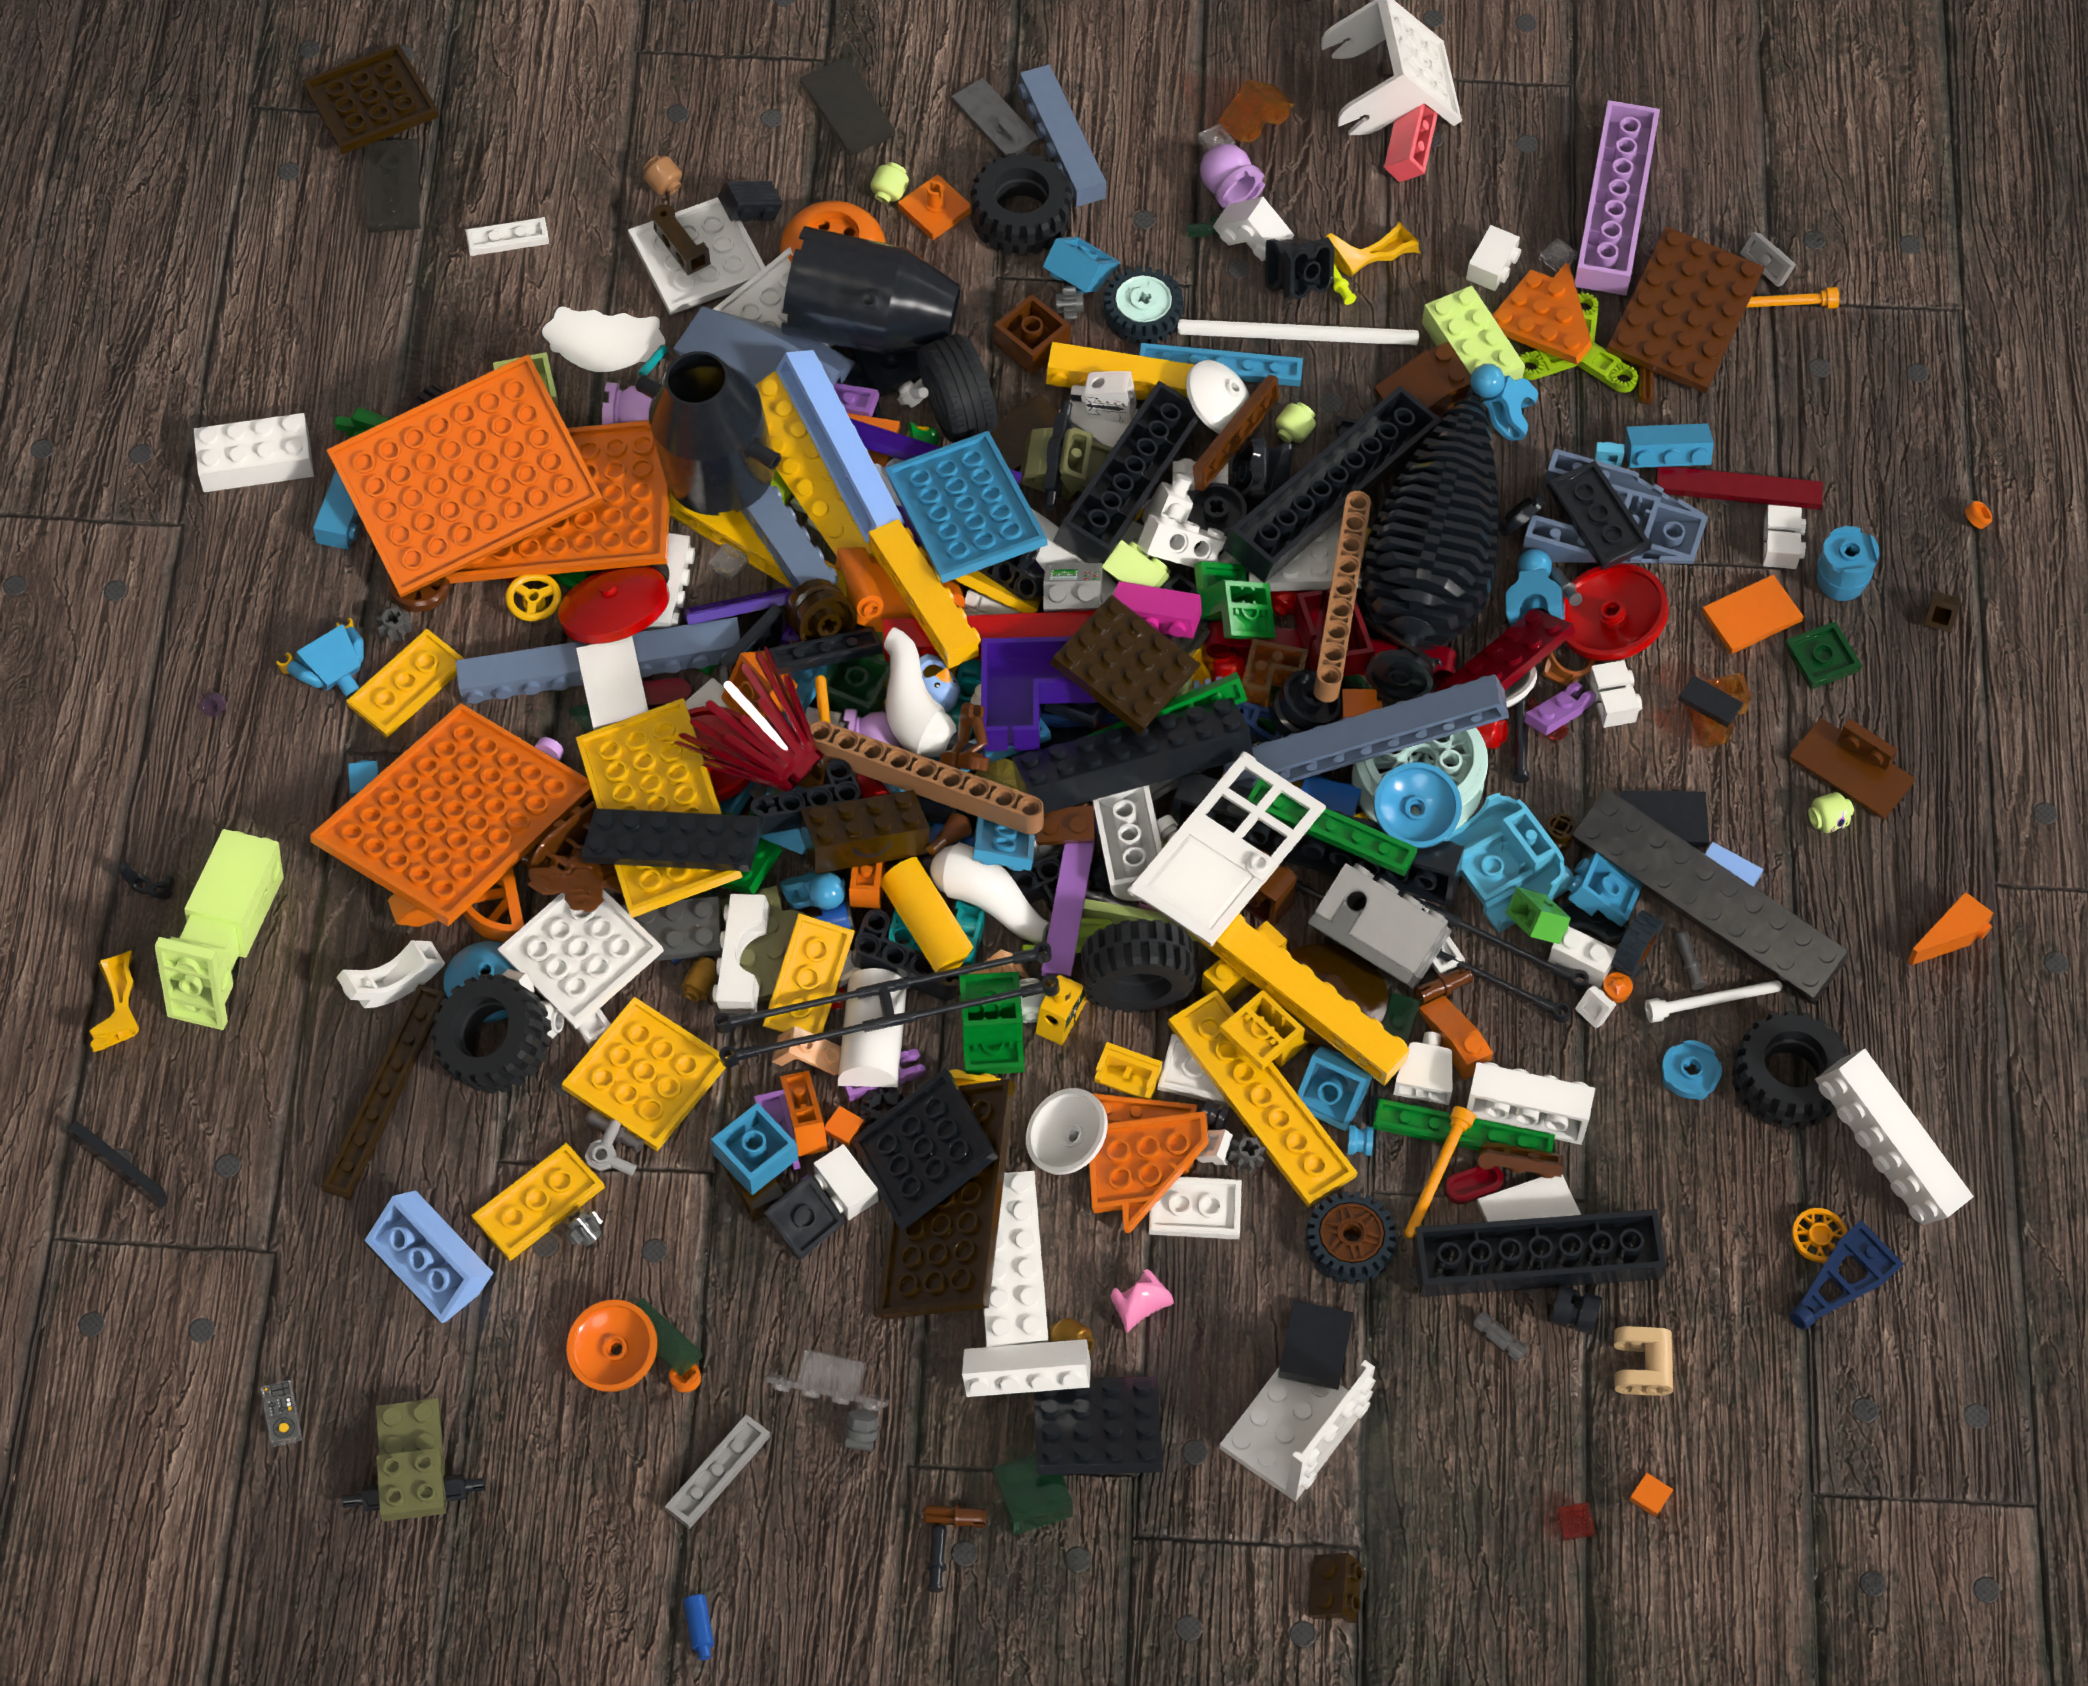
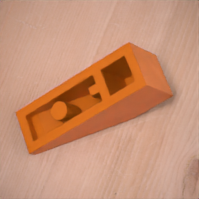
[1907,892,1994,965]
[1418,995,1493,1080]
[780,1070,828,1156]

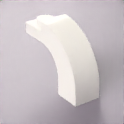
[337,940,445,1008]

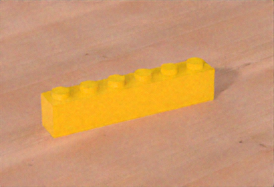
[1046,342,1194,400]
[868,519,981,669]

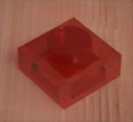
[1556,1502,1595,1541]

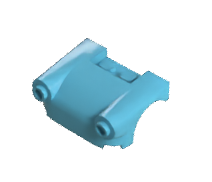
[1444,793,1574,933]

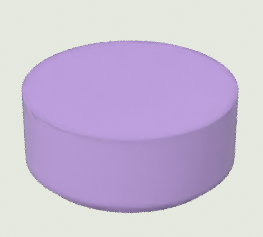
[535,737,564,761]

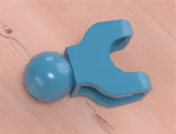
[1470,363,1539,441]
[1506,548,1565,627]
[779,870,846,910]

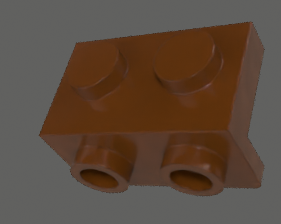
[1036,803,1096,846]

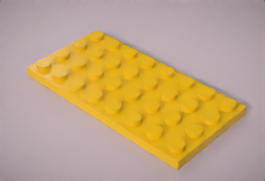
[576,698,743,918]

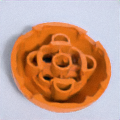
[780,200,886,263]

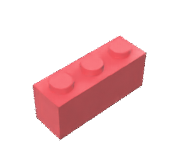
[1384,103,1438,183]

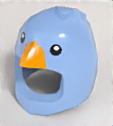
[919,654,960,713]

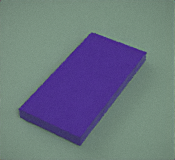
[682,586,794,625]

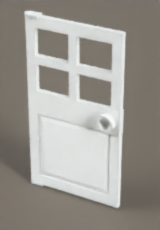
[1127,751,1326,947]

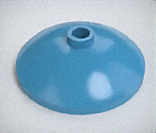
[1374,762,1462,848]
[444,941,517,1022]

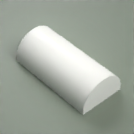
[1092,785,1162,901]
[838,968,907,1087]

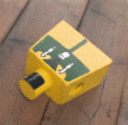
[1036,975,1087,1046]

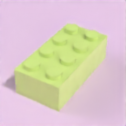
[1422,285,1525,401]

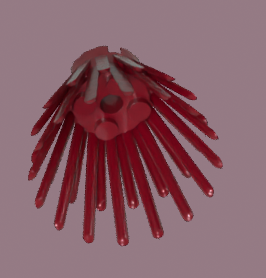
[674,646,825,792]

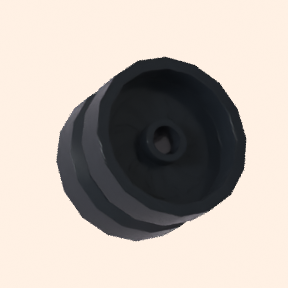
[1187,482,1247,555]
[1269,670,1342,737]

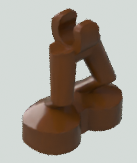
[939,703,990,772]

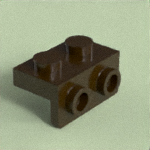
[1308,1553,1363,1623]

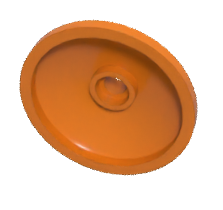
[566,1300,657,1392]

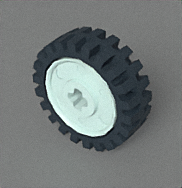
[1104,266,1183,345]

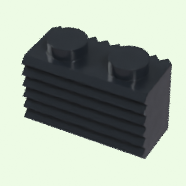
[717,181,783,222]

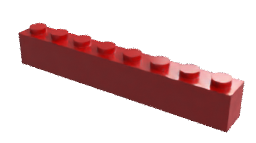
[883,611,1095,663]

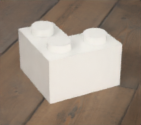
[1213,197,1294,261]

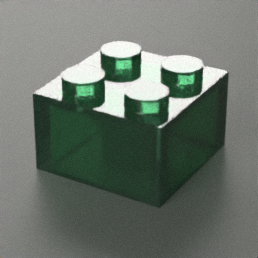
[825,656,890,718]
[993,1453,1073,1536]

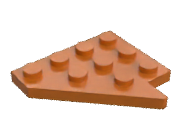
[1492,263,1592,365]
[1089,1111,1209,1233]

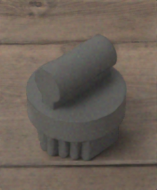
[843,1409,879,1452]

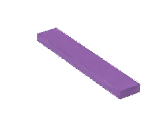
[1041,822,1098,979]

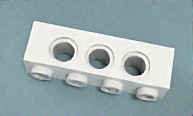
[1137,514,1248,574]

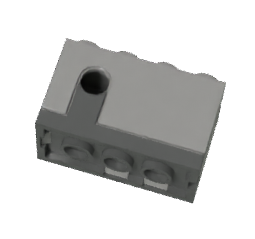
[1308,863,1452,990]

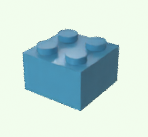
[711,1102,798,1195]

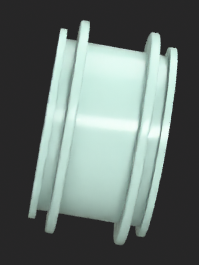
[1352,728,1488,830]

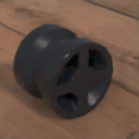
[1202,1098,1231,1130]

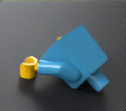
[276,618,364,697]

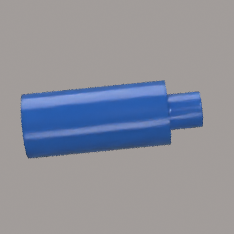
[683,1594,714,1661]

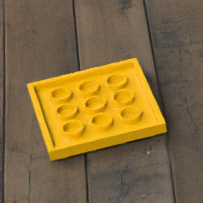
[561,997,728,1152]

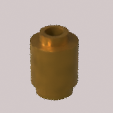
[680,956,719,1002]

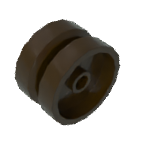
[785,578,857,642]

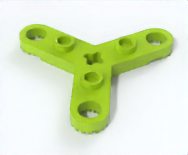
[1520,293,1638,393]

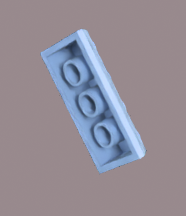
[365,1190,494,1323]

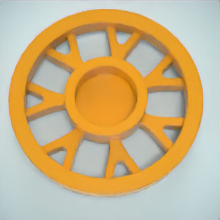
[1791,1208,1848,1263]

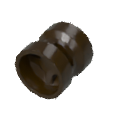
[1545,813,1576,852]

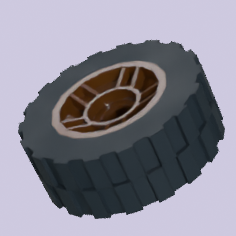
[1611,910,1664,977]

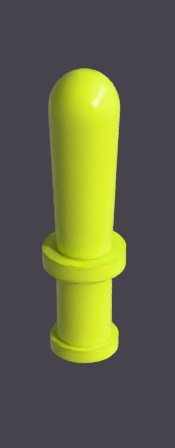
[1333,264,1356,305]

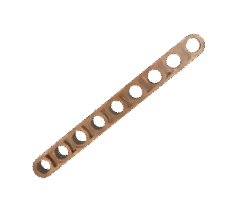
[1314,491,1371,702]
[809,721,1044,835]

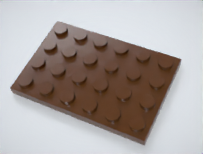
[1606,226,1765,394]

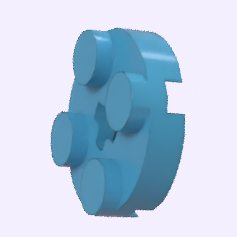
[1661,1040,1722,1100]

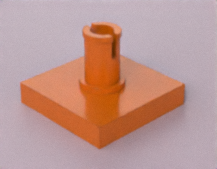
[898,174,971,240]

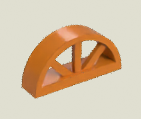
[849,861,886,909]
[463,867,524,943]

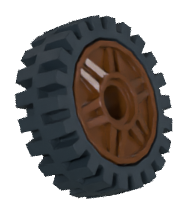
[1306,1192,1397,1284]

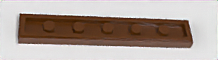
[1193,374,1280,491]

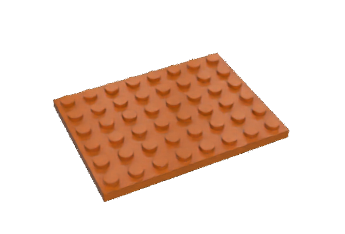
[327,354,603,598]
[446,420,670,584]
[310,703,592,926]

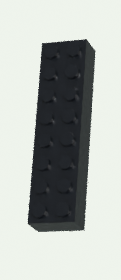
[1053,381,1200,566]
[1012,697,1253,814]
[1412,1209,1666,1297]

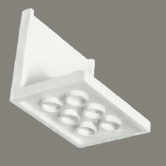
[1219,1360,1376,1502]

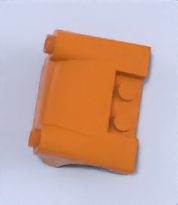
[835,546,965,633]

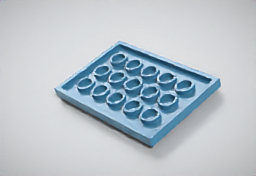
[885,431,1048,583]

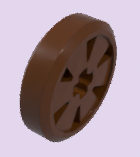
[388,576,451,612]

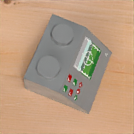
[1043,563,1102,613]

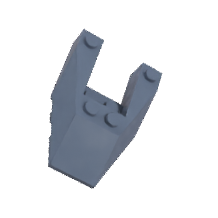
[1521,449,1708,564]

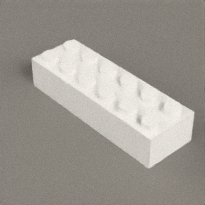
[1815,1049,1974,1226]
[983,1171,1048,1347]

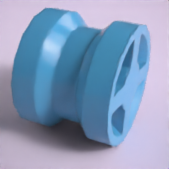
[1347,1125,1373,1156]

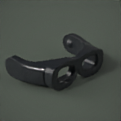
[120,862,175,900]

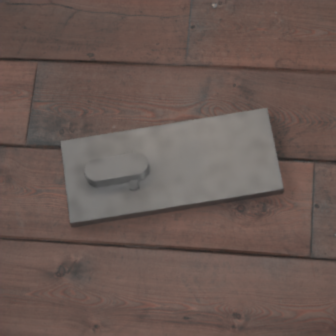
[951,78,1039,158]

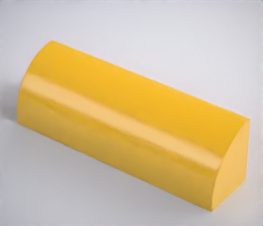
[881,856,973,973]

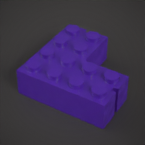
[981,636,1098,751]

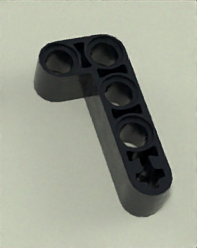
[749,759,860,834]
[851,909,964,1001]

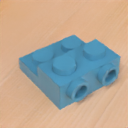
[1567,852,1642,927]

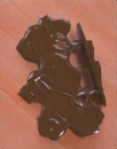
[528,800,623,912]

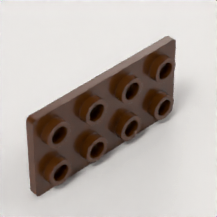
[1789,718,1915,820]

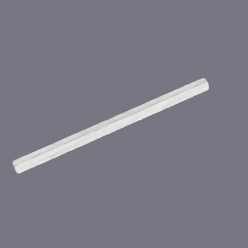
[1177,319,1419,345]

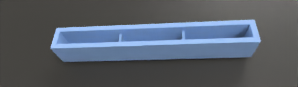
[776,350,905,543]

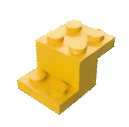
[1220,990,1310,1071]

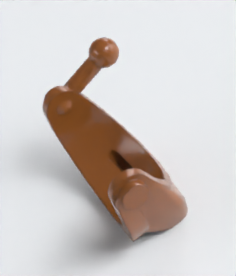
[1541,651,1596,688]

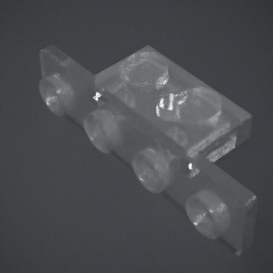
[765,1349,890,1411]

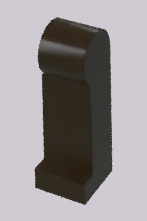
[652,205,711,276]

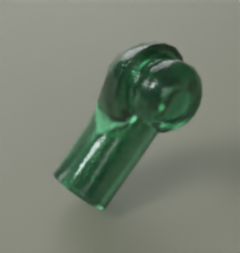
[1187,215,1220,237]

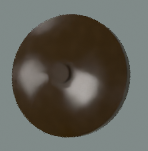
[1279,943,1388,1048]

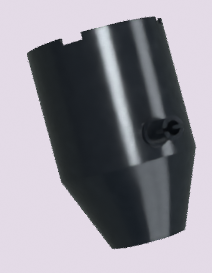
[781,226,961,356]
[635,351,781,516]

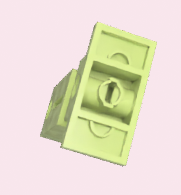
[155,829,284,1030]

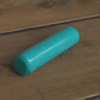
[638,345,668,377]

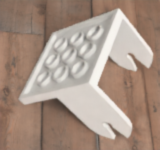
[1321,0,1462,135]

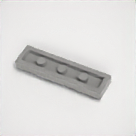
[665,1414,771,1529]

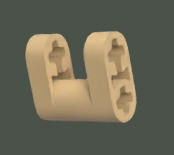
[1614,1326,1673,1396]

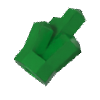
[333,407,391,437]

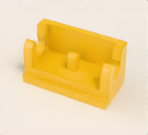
[1094,1042,1162,1099]

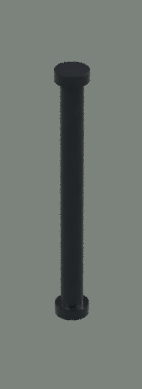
[1512,697,1529,783]

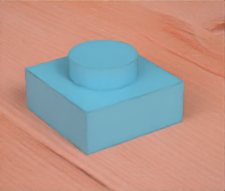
[1594,442,1625,467]

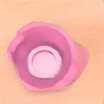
[1110,1269,1174,1333]

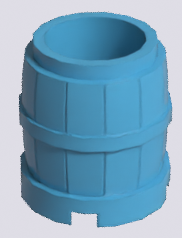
[1816,526,1879,601]

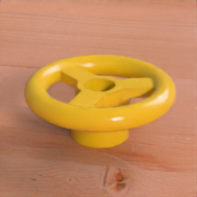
[505,575,562,621]

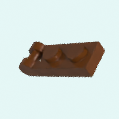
[1478,1142,1564,1178]

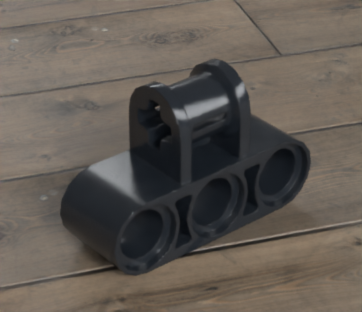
[978,548,1044,600]
[1011,851,1063,914]

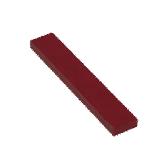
[1656,466,1823,510]

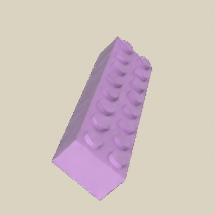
[1574,100,1660,296]

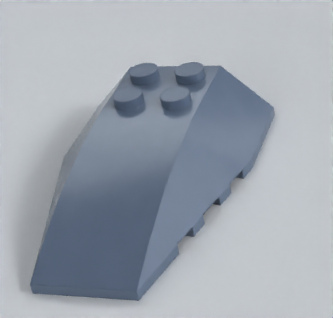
[673,306,855,386]

